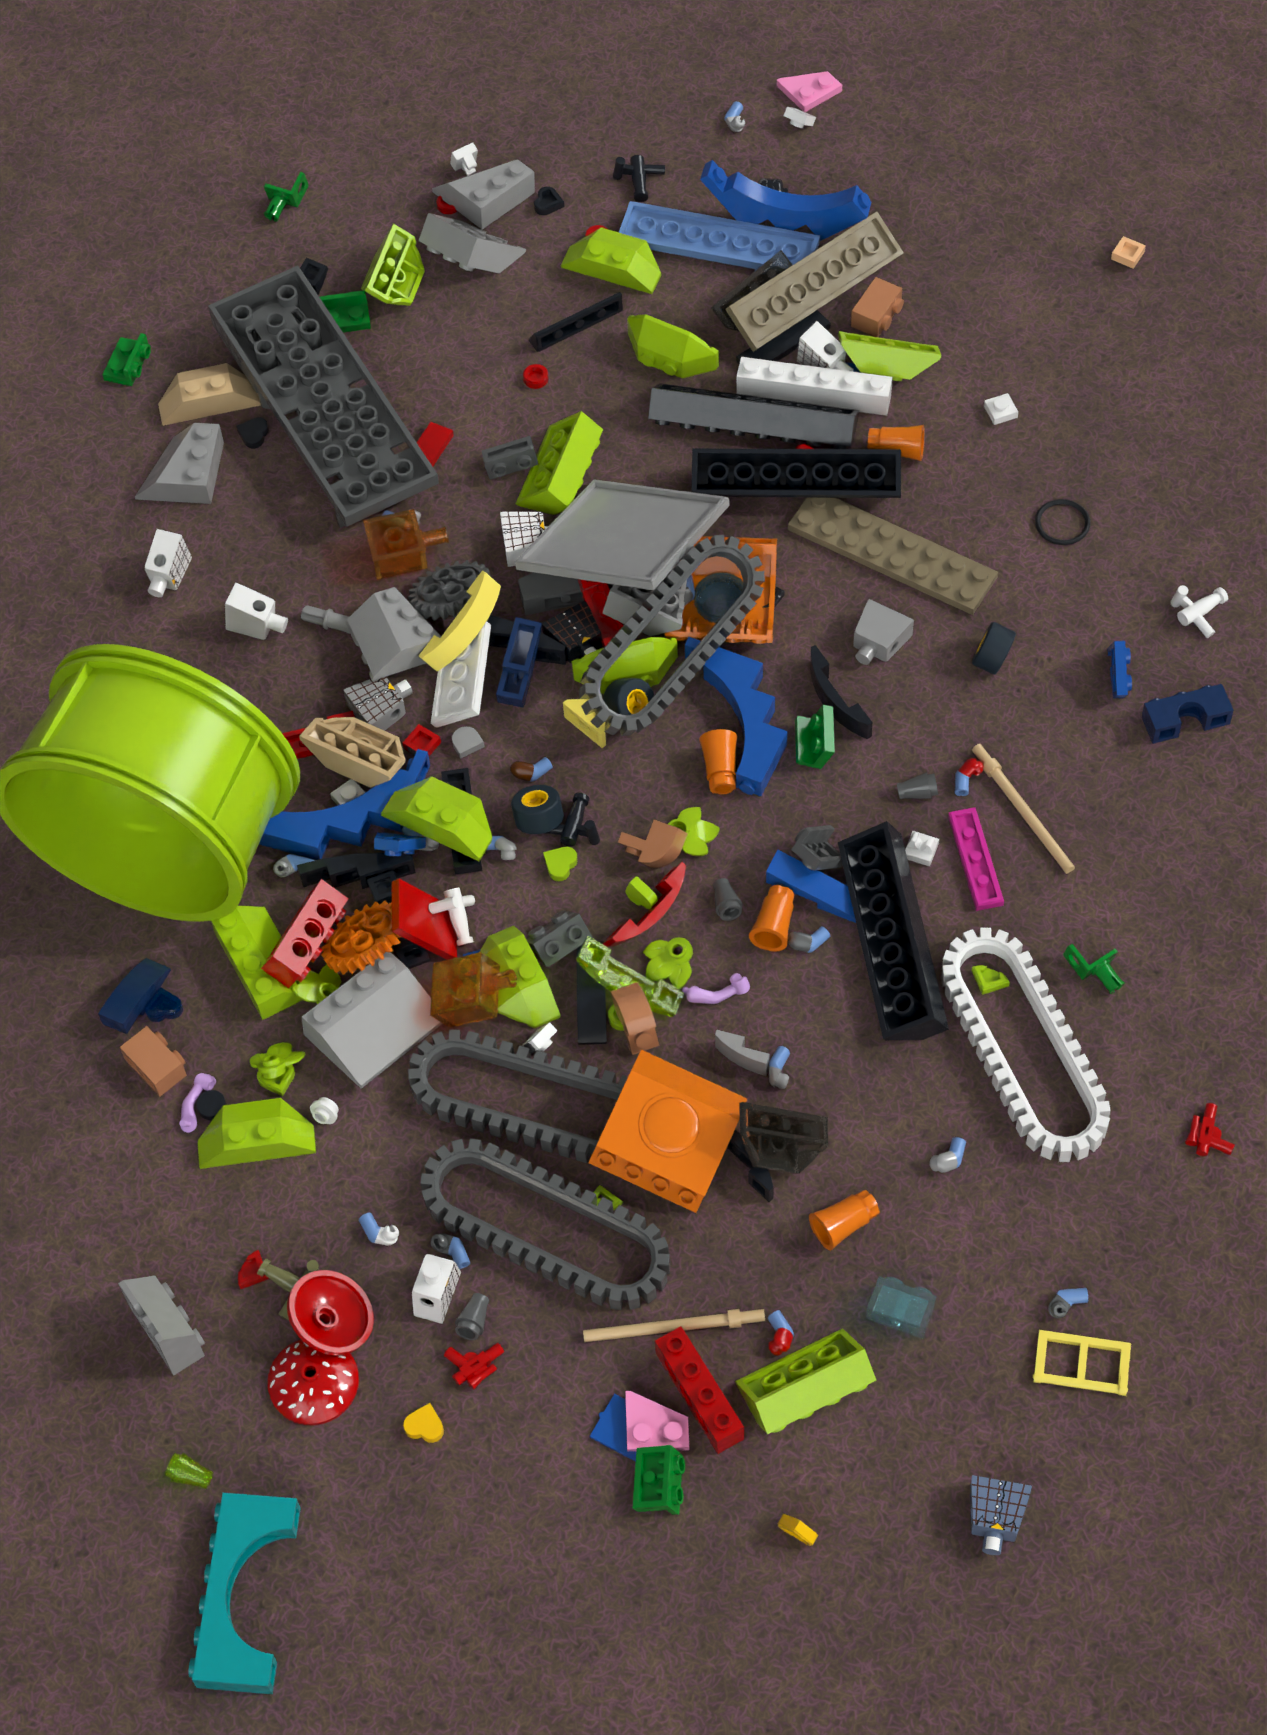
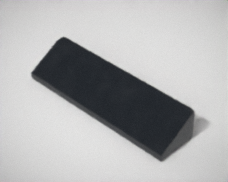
[529,292,623,352]

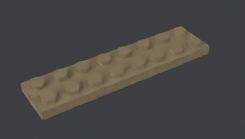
[725,211,904,352]
[788,497,998,615]

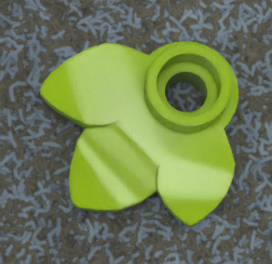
[668,807,720,856]
[643,937,693,990]
[292,964,341,1004]
[250,1042,306,1079]

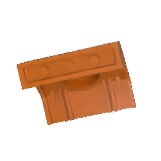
[589,1050,747,1213]

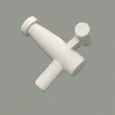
[1171,586,1228,638]
[429,887,475,946]

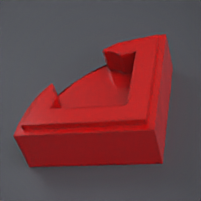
[238,1250,269,1289]

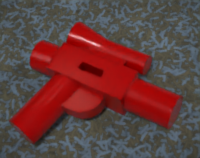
[1185,1103,1235,1156]
[444,1342,504,1390]

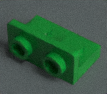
[319,291,371,333]
[102,333,151,386]
[795,705,835,769]
[632,1445,685,1515]

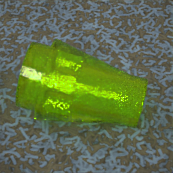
[165,1453,214,1489]

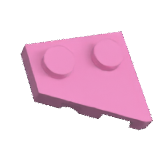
[777,71,842,112]
[626,1391,689,1452]

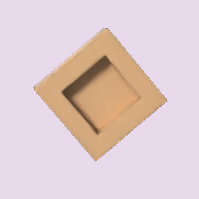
[1111,236,1146,269]

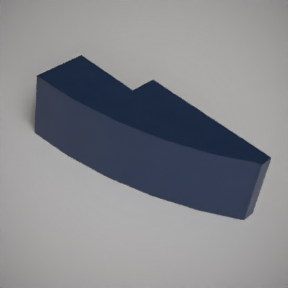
[496,617,542,708]
[98,958,171,1034]

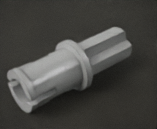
[301,605,350,634]

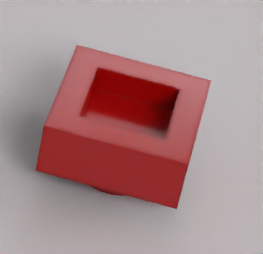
[402,724,441,756]

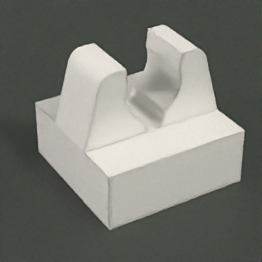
[450,143,478,176]
[905,831,939,866]

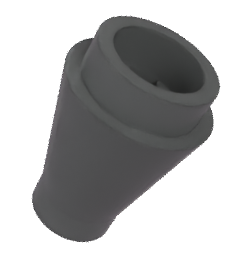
[897,772,939,799]
[713,878,743,921]
[455,1293,489,1340]

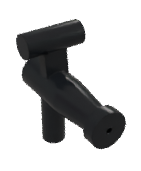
[613,155,665,202]
[545,793,600,847]

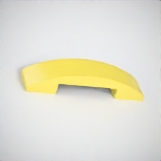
[418,571,501,671]

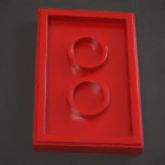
[391,879,457,961]

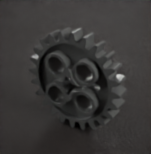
[408,560,492,621]

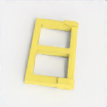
[1033,1330,1131,1396]

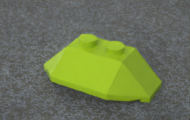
[361,224,425,306]
[561,228,661,294]
[627,314,719,379]
[838,331,941,381]
[572,637,678,694]
[381,777,492,861]
[473,925,561,1028]
[198,1098,316,1169]

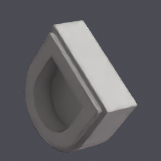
[452,726,485,758]

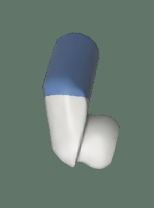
[359,1213,399,1246]

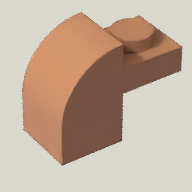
[618,820,688,868]
[610,982,659,1055]

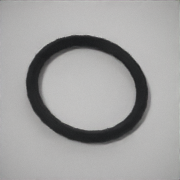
[1035,499,1091,545]

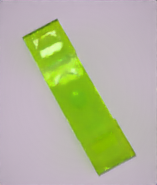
[576,936,684,1017]

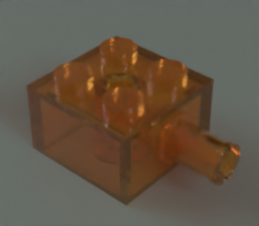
[363,509,449,580]
[430,952,517,1027]

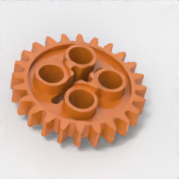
[321,901,401,975]

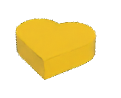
[403,1403,444,1443]
[777,1514,818,1546]

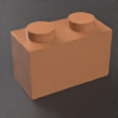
[851,277,904,337]
[120,1026,187,1097]

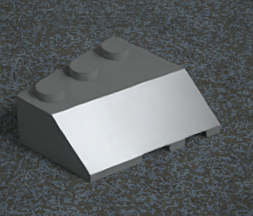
[432,159,535,229]
[419,213,526,273]
[135,423,224,504]
[603,578,687,636]
[346,587,441,681]
[118,1276,205,1376]

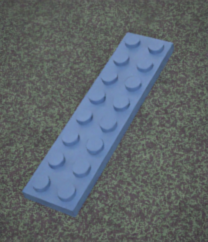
[619,201,820,274]

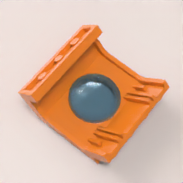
[665,536,777,644]

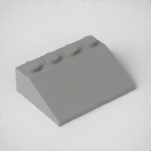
[302,952,446,1089]

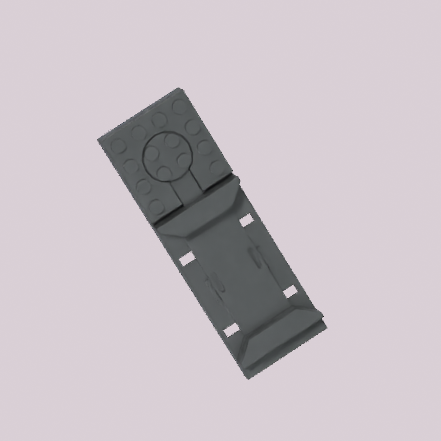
[208,266,439,528]

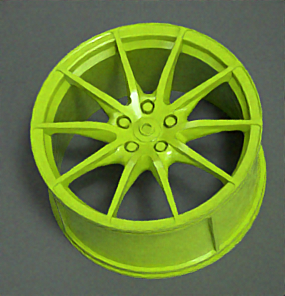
[0,644,300,922]

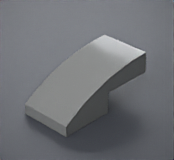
[715,1030,770,1076]

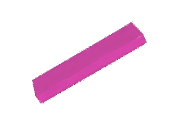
[948,807,1004,911]

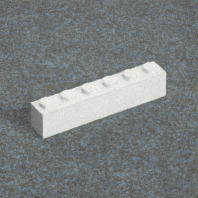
[737,357,892,416]

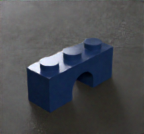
[1141,684,1234,744]

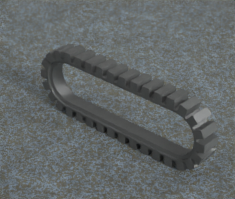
[579,535,765,736]
[408,1030,628,1163]
[421,1138,670,1310]

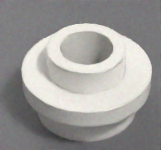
[310,1097,339,1124]

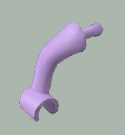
[682,973,750,1004]
[179,1073,216,1133]

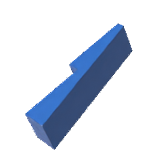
[766,850,856,923]

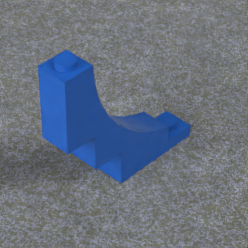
[700,160,871,241]
[685,637,787,796]
[259,749,430,860]

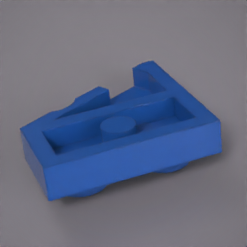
[1107,641,1132,698]
[374,832,426,856]

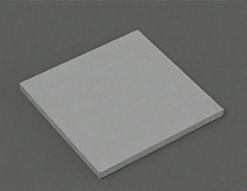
[515,480,730,590]

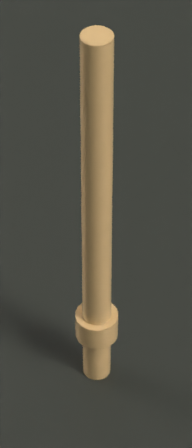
[972,744,1075,874]
[583,1309,765,1342]

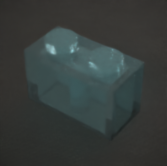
[866,1276,937,1339]

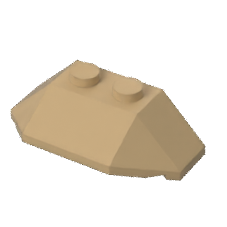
[158,363,260,426]
[299,717,405,788]

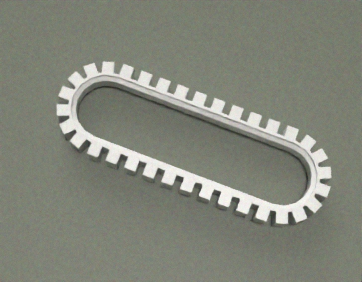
[941,928,1110,1162]

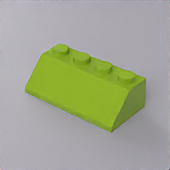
[516,411,603,515]
[211,906,302,1020]
[735,1328,876,1434]

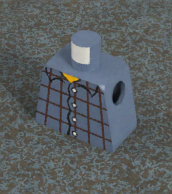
[970,1475,1032,1555]

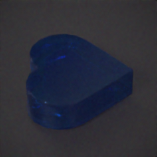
[145,987,183,1022]

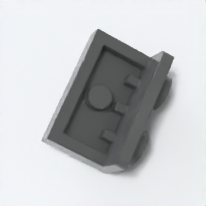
[482,436,539,480]
[791,825,843,871]
[526,910,592,967]

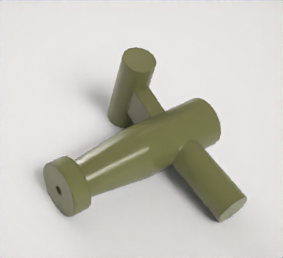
[257,1258,319,1320]

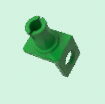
[264,172,308,222]
[1063,944,1125,994]

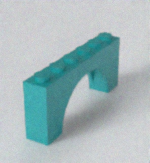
[189,1493,301,1694]

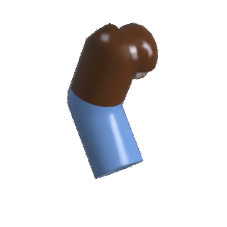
[510,757,553,782]

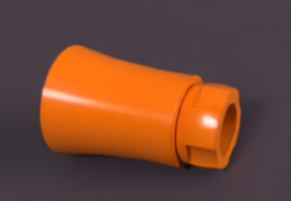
[868,425,925,461]
[699,729,737,795]
[749,885,794,952]
[809,1190,880,1251]

